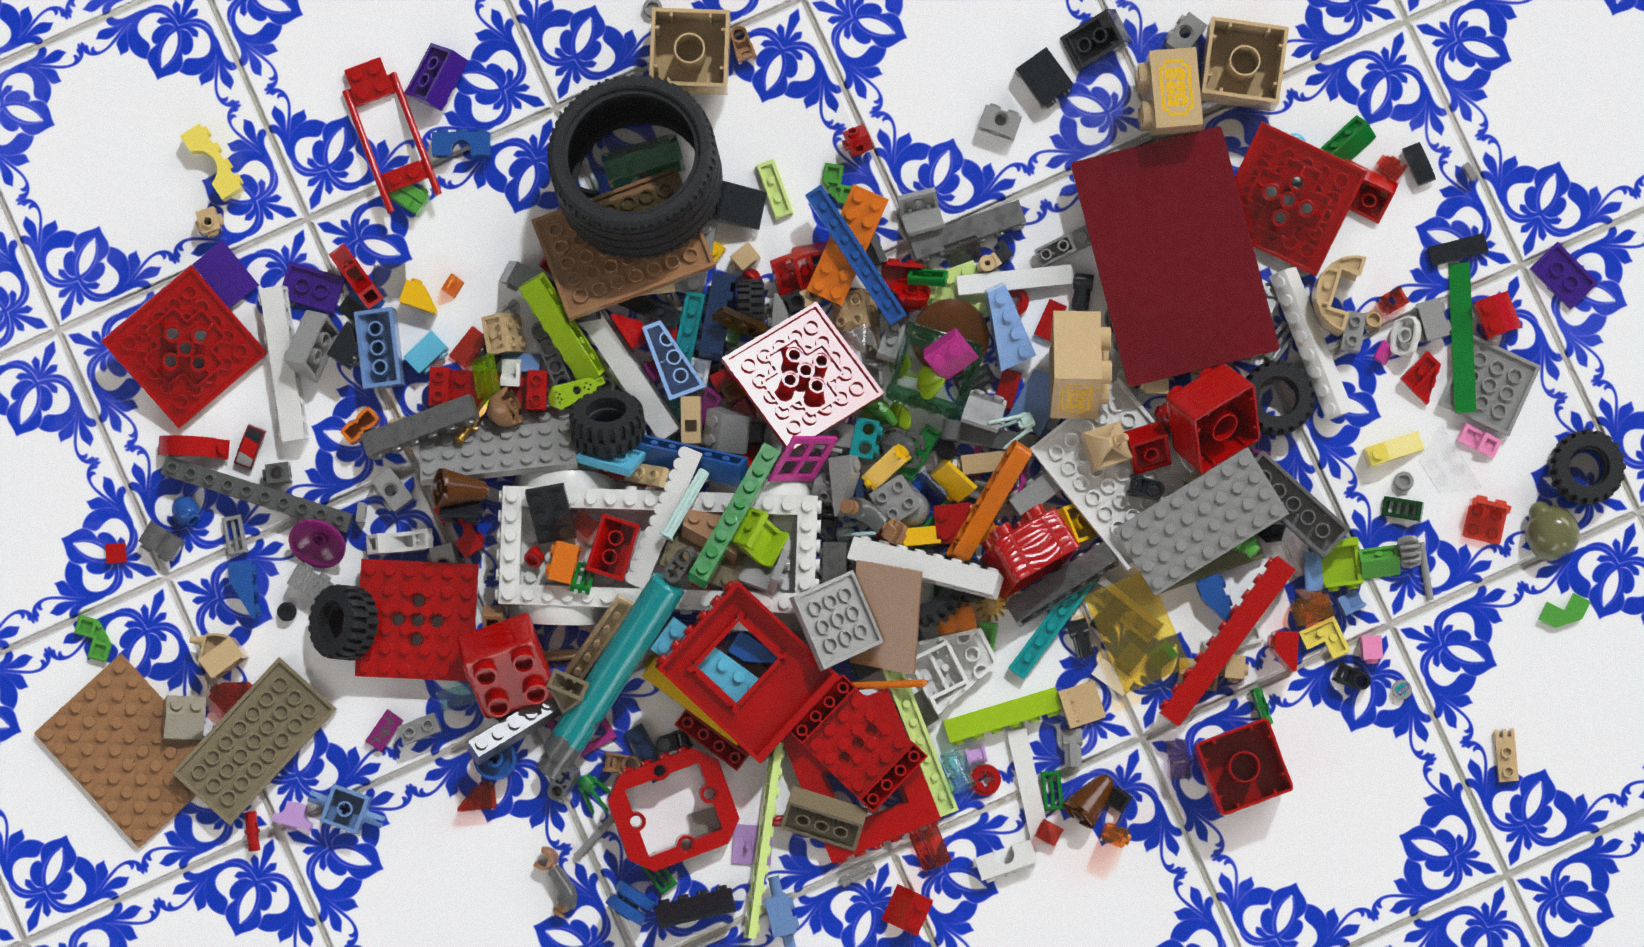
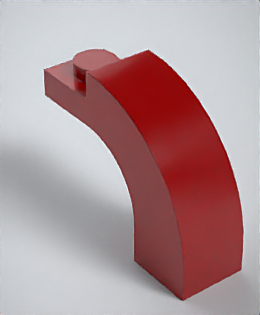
[328,243,384,310]
[158,435,230,460]

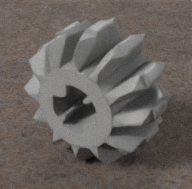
[1397,535,1422,568]

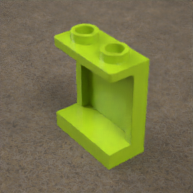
[733,508,790,568]
[1322,537,1364,592]

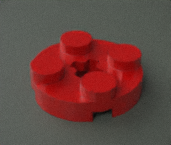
[891,277,931,308]

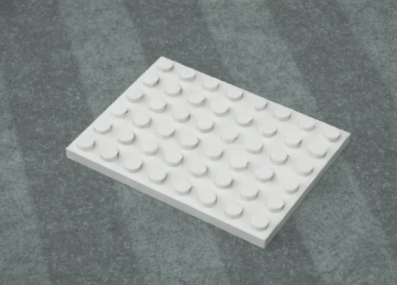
[1030,377,1196,571]

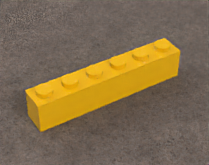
[642,657,738,746]

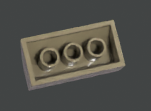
[660,529,747,588]
[780,786,868,851]

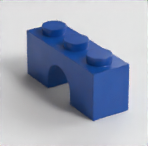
[432,129,492,158]

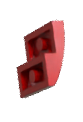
[769,250,815,296]

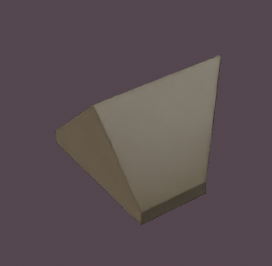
[547,668,590,714]

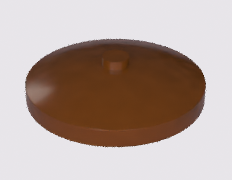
[911,298,989,376]

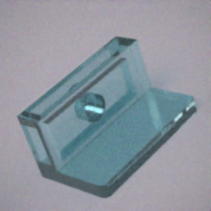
[436,683,477,712]

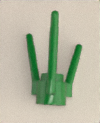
[577,773,610,814]

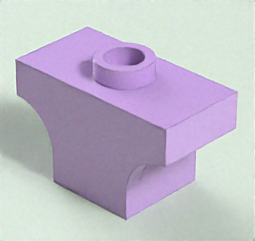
[272,801,314,831]

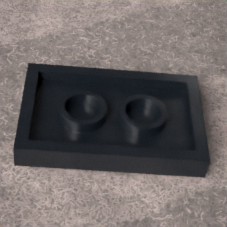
[525,483,577,544]

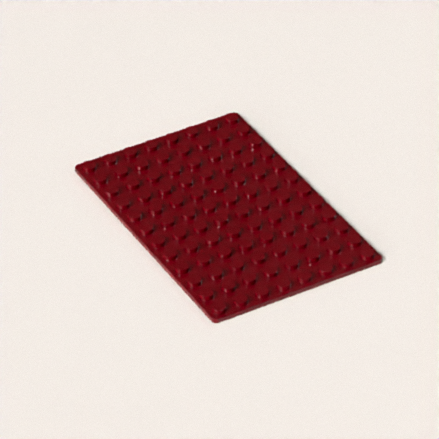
[1071,126,1280,387]

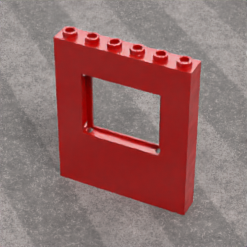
[655,579,841,764]
[782,689,941,866]

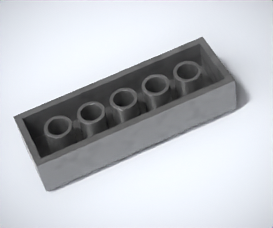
[1255,450,1350,560]

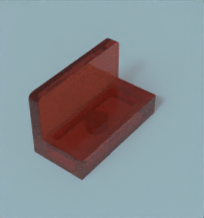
[449,326,486,370]
[909,825,951,872]

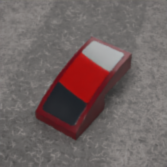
[234,424,267,470]

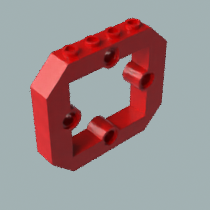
[606,745,740,872]

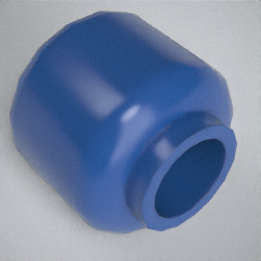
[172,496,201,526]

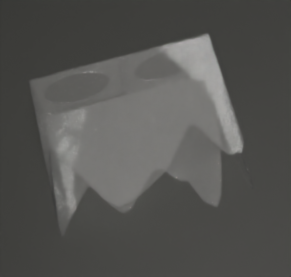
[842,323,878,357]

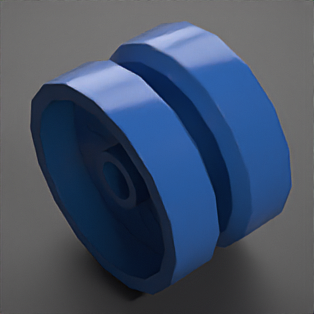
[473,745,518,780]
[605,879,656,926]

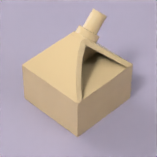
[1080,421,1133,473]
[189,633,249,680]

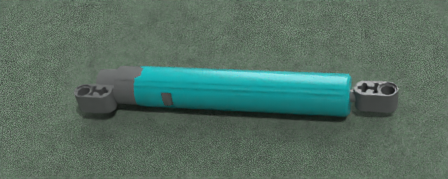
[537,546,698,801]

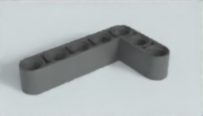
[531,322,616,411]
[940,418,1040,455]

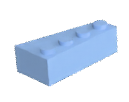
[985,283,1036,371]
[642,320,707,401]

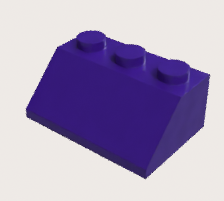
[404,43,468,111]

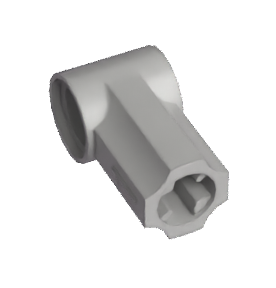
[1062,728,1083,767]

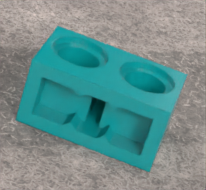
[849,417,884,461]

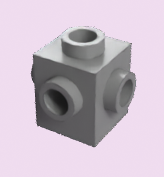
[811,471,833,503]

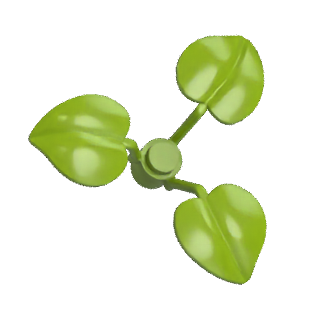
[889,347,946,432]

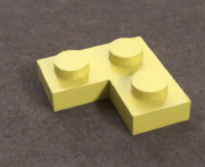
[1299,616,1351,659]

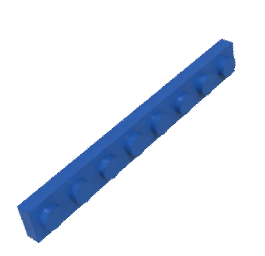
[805,185,907,326]

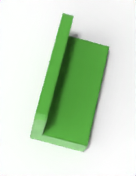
[1358,545,1400,580]

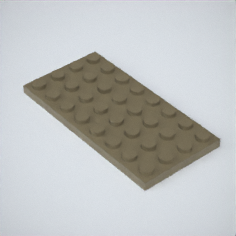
[172,657,337,826]

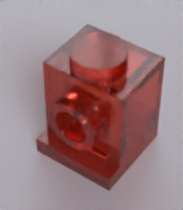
[1376,154,1408,182]
[1377,286,1409,316]

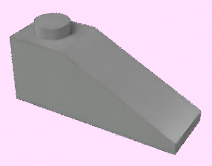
[828,455,861,517]

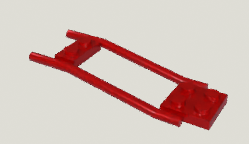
[342,57,442,214]

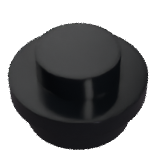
[937,441,957,460]
[277,602,297,622]

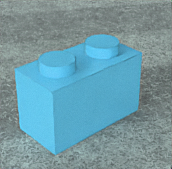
[403,330,449,375]

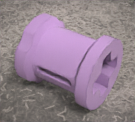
[965,745,988,766]

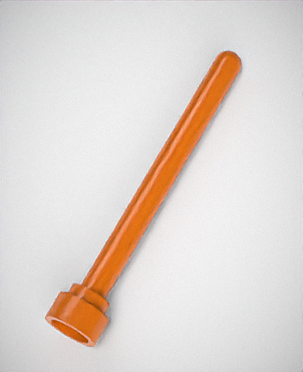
[852,679,927,690]

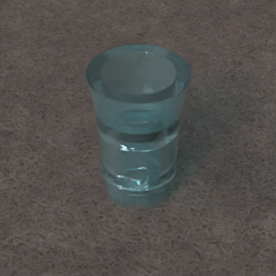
[940,749,976,794]

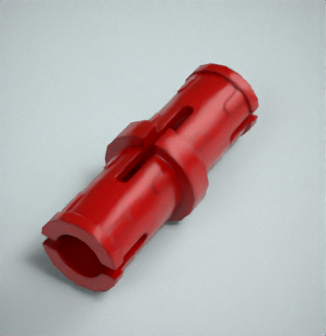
[244,811,261,852]

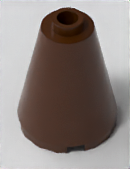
[432,468,489,507]
[1062,774,1114,829]

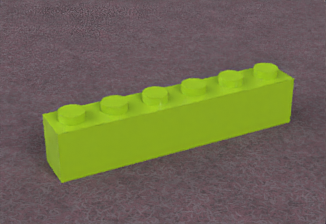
[519,272,606,384]
[943,687,1062,746]

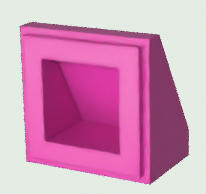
[1373,340,1392,365]
[643,360,661,383]

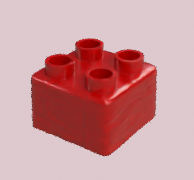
[1165,364,1261,474]
[980,503,1080,599]
[457,613,553,719]
[1193,718,1294,815]

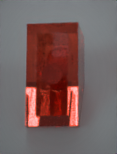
[208,682,253,713]
[457,781,498,812]

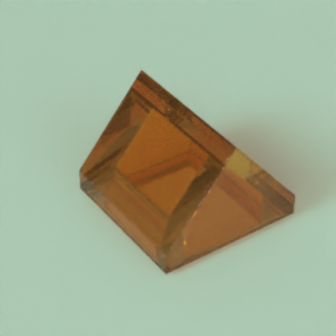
[440,273,465,298]

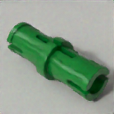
[1249,686,1274,724]

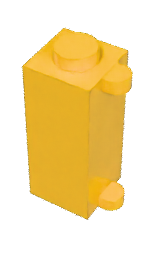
[861,443,912,491]

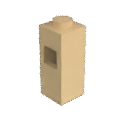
[681,396,702,446]
[957,450,1006,476]

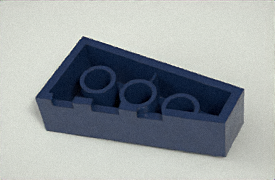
[695,272,736,362]

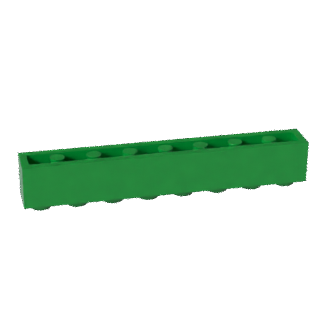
[688,443,781,589]

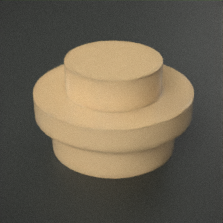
[1365,310,1383,330]

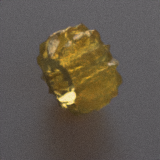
[975,594,1008,622]

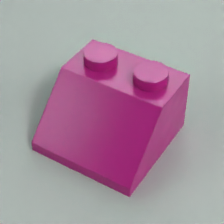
[924,328,979,380]

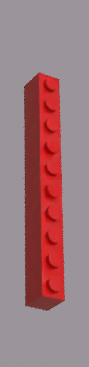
[1159,556,1296,727]

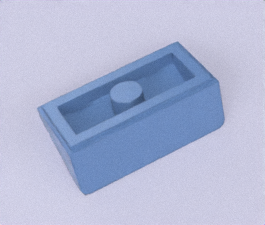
[500,353,541,372]
[1303,552,1323,592]

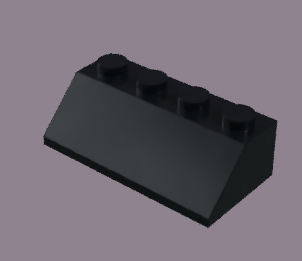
[654,884,737,929]

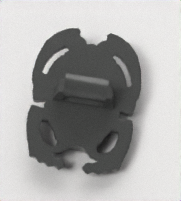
[876,426,925,468]

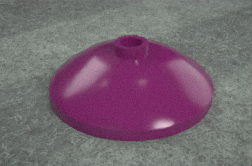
[288,519,346,569]

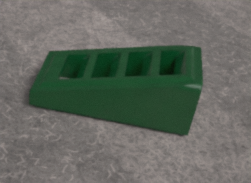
[1381,496,1424,522]

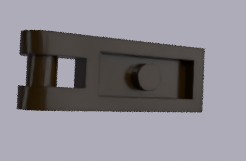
[712,305,768,340]

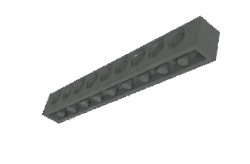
[161,455,355,534]

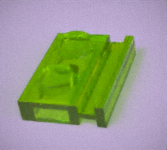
[471,353,500,399]

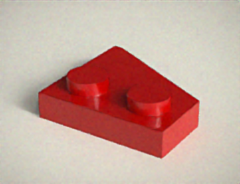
[1399,351,1441,405]
[934,502,972,545]

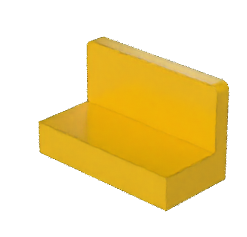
[899,526,941,548]

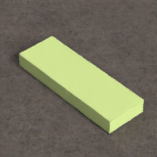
[756,159,794,220]

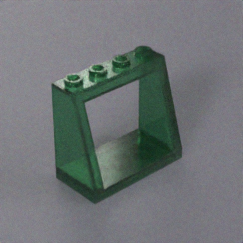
[600,133,685,190]
[886,321,983,420]

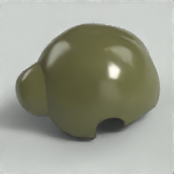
[1525,501,1580,561]

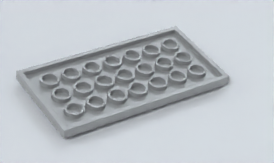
[420,410,578,486]
[1114,447,1289,596]

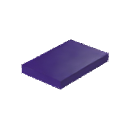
[192,240,260,309]
[1529,241,1598,310]
[282,261,346,315]

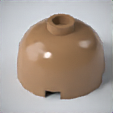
[487,387,523,427]

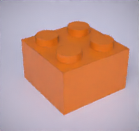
[545,540,582,585]

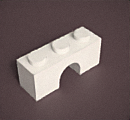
[974,839,1038,883]

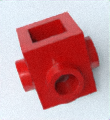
[841,124,874,157]

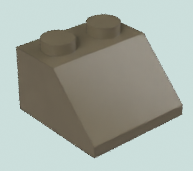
[163,695,206,741]

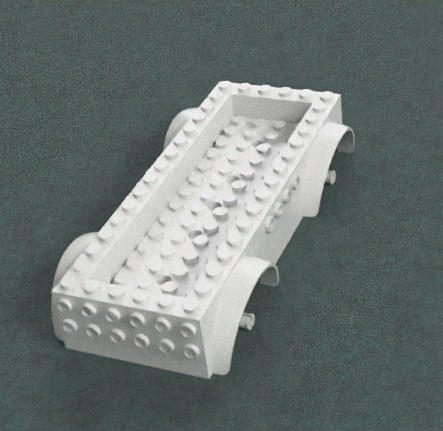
[495,469,822,631]

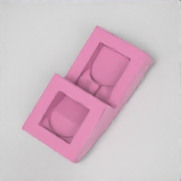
[1456,423,1502,458]

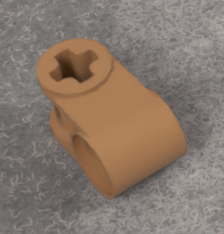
[730,26,757,65]
[602,752,640,773]

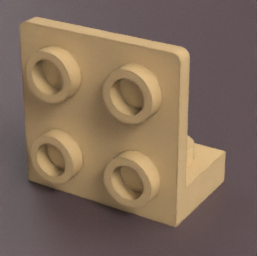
[832,289,880,333]
[481,313,526,356]
[1057,680,1106,729]

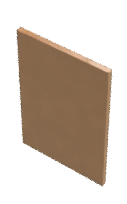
[849,560,923,675]

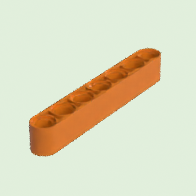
[946,440,1032,564]

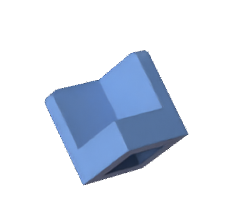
[1335,589,1367,617]

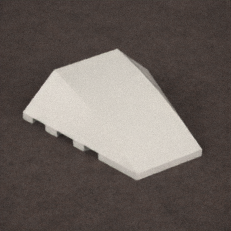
[915,628,999,715]

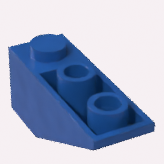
[228,560,261,620]
[1195,573,1233,621]
[728,631,778,664]

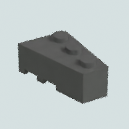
[499,261,558,293]

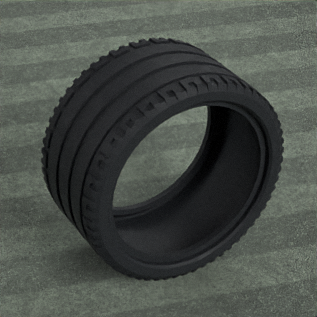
[547,74,723,260]

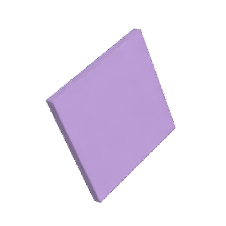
[732,824,773,865]

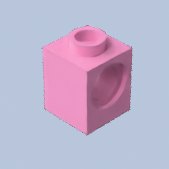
[1359,635,1383,664]

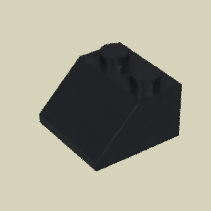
[327,321,360,371]

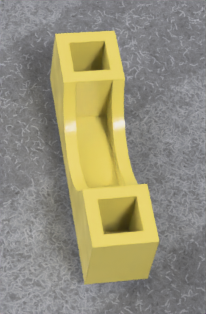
[180,123,244,202]

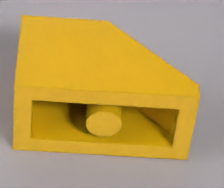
[399,278,438,315]

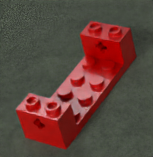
[428,366,549,412]

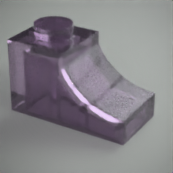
[1166,739,1191,780]

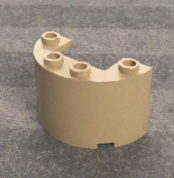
[1311,255,1367,336]

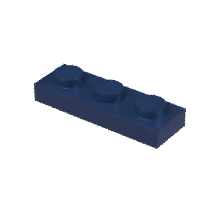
[625,723,670,784]

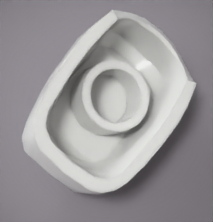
[1390,316,1422,357]

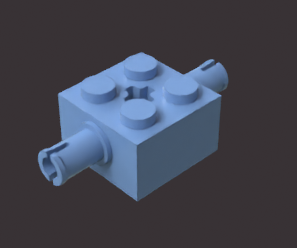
[307,784,385,834]
[764,875,800,947]

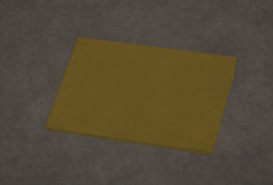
[1083,572,1190,694]

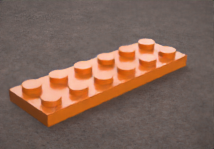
[806,184,889,306]

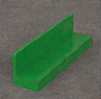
[1320,115,1376,160]

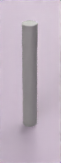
[1419,542,1434,601]
[573,815,614,860]

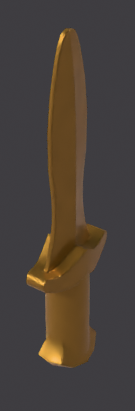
[454,393,493,444]

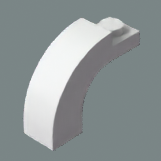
[366,528,434,555]

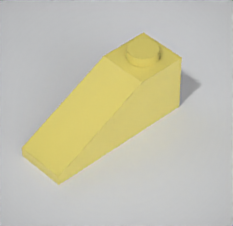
[1363,431,1424,468]

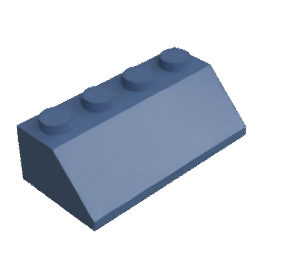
[354,307,405,389]

